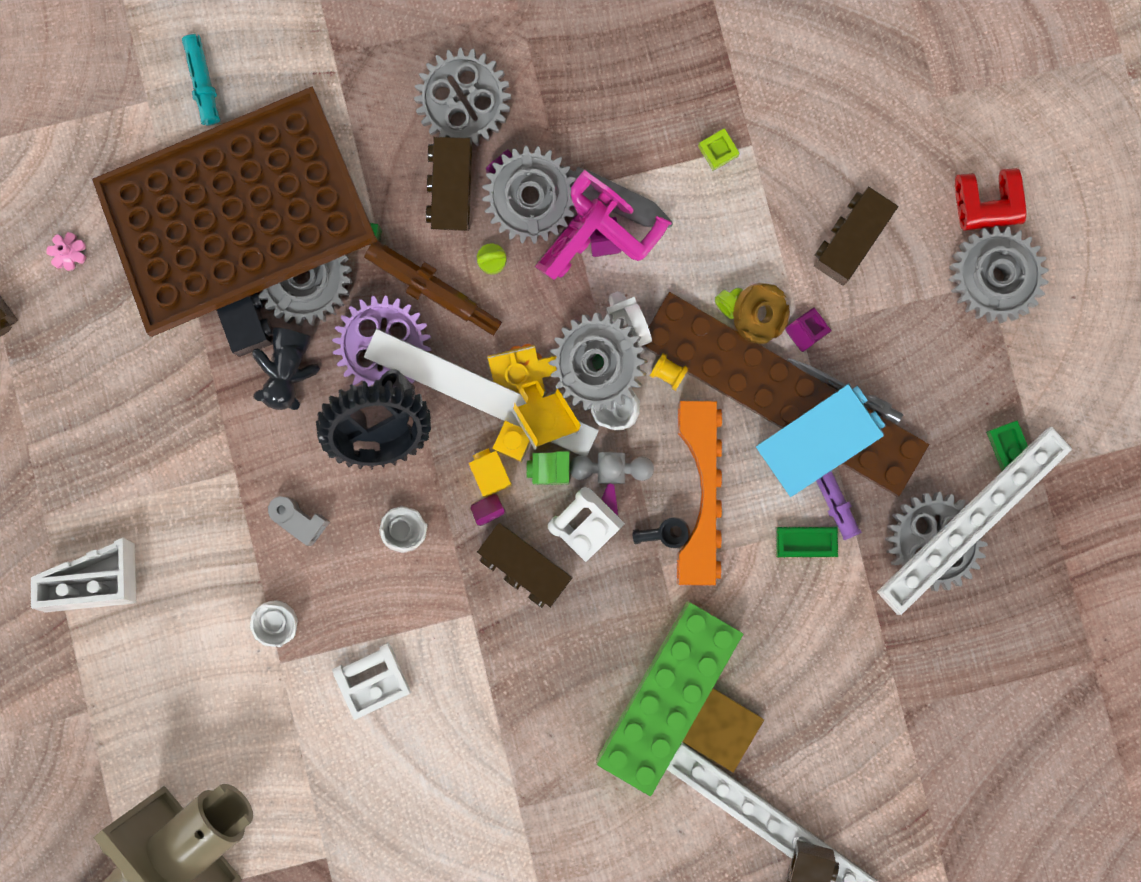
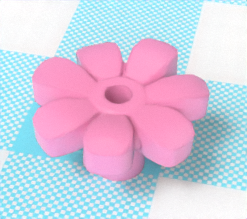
[46,232,86,271]

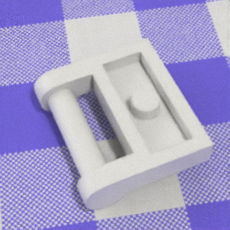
[548,487,625,562]
[332,643,411,720]

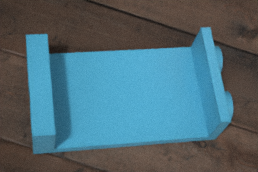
[756,383,885,498]

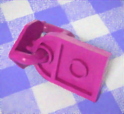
[534,170,672,280]

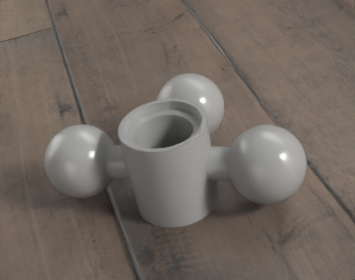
[569,452,654,484]

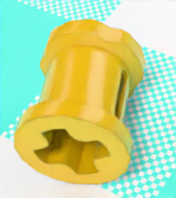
[649,353,689,391]

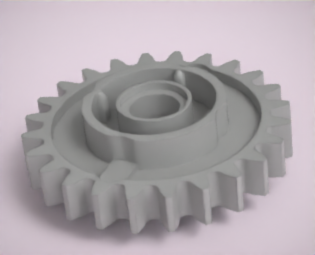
[482,146,576,244]
[949,226,1049,323]
[258,255,353,326]
[549,313,648,412]

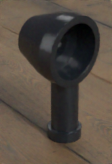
[632,517,690,548]

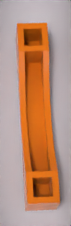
[677,401,722,586]

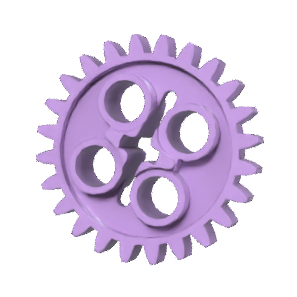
[332,296,431,387]

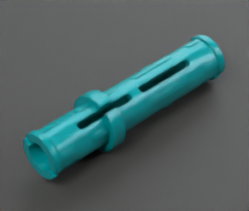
[182,34,220,126]

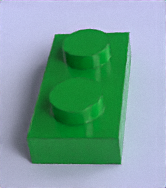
[986,420,1028,471]

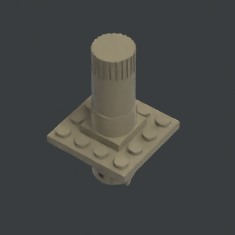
[93,784,253,882]

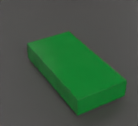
[775,527,838,558]

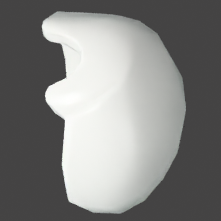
[591,390,640,431]
[379,506,427,553]
[250,600,298,647]

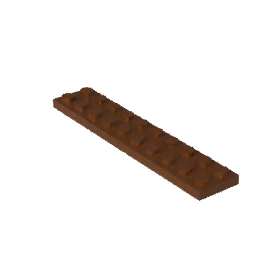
[642,292,930,497]

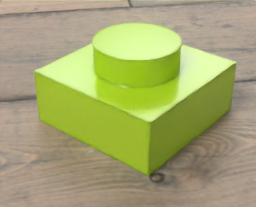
[698,128,740,171]

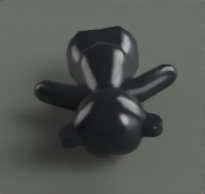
[252,327,320,410]

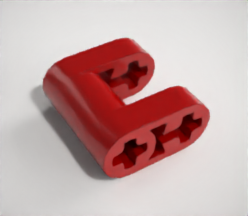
[955,168,1027,231]

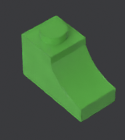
[527,451,569,485]

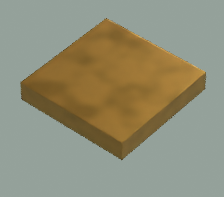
[682,688,764,773]

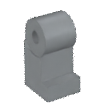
[268,496,330,546]

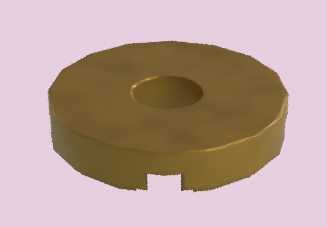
[733,283,790,344]

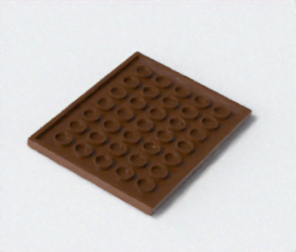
[92,86,377,337]

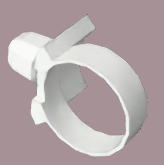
[606,291,652,347]

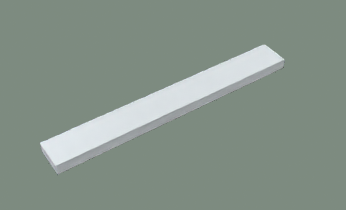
[364,329,599,457]
[877,427,1072,615]
[667,742,879,882]

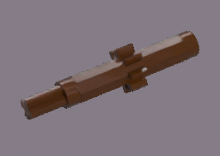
[364,241,502,336]

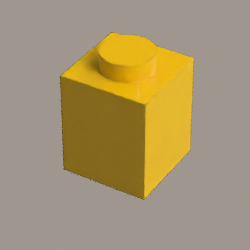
[492,421,531,463]
[468,448,512,497]

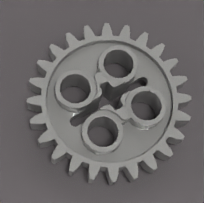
[414,48,511,146]
[885,492,988,591]

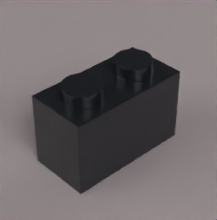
[216,292,273,357]

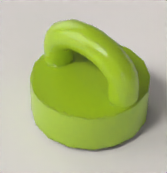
[477,243,507,275]
[715,288,743,319]

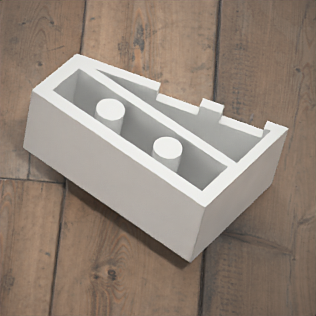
[31,538,136,612]

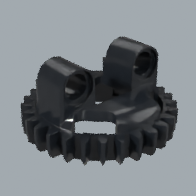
[316,369,431,470]

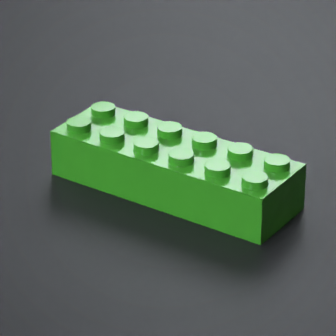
[596,601,744,797]

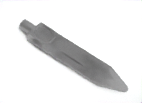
[561,166,673,228]
[787,358,903,424]

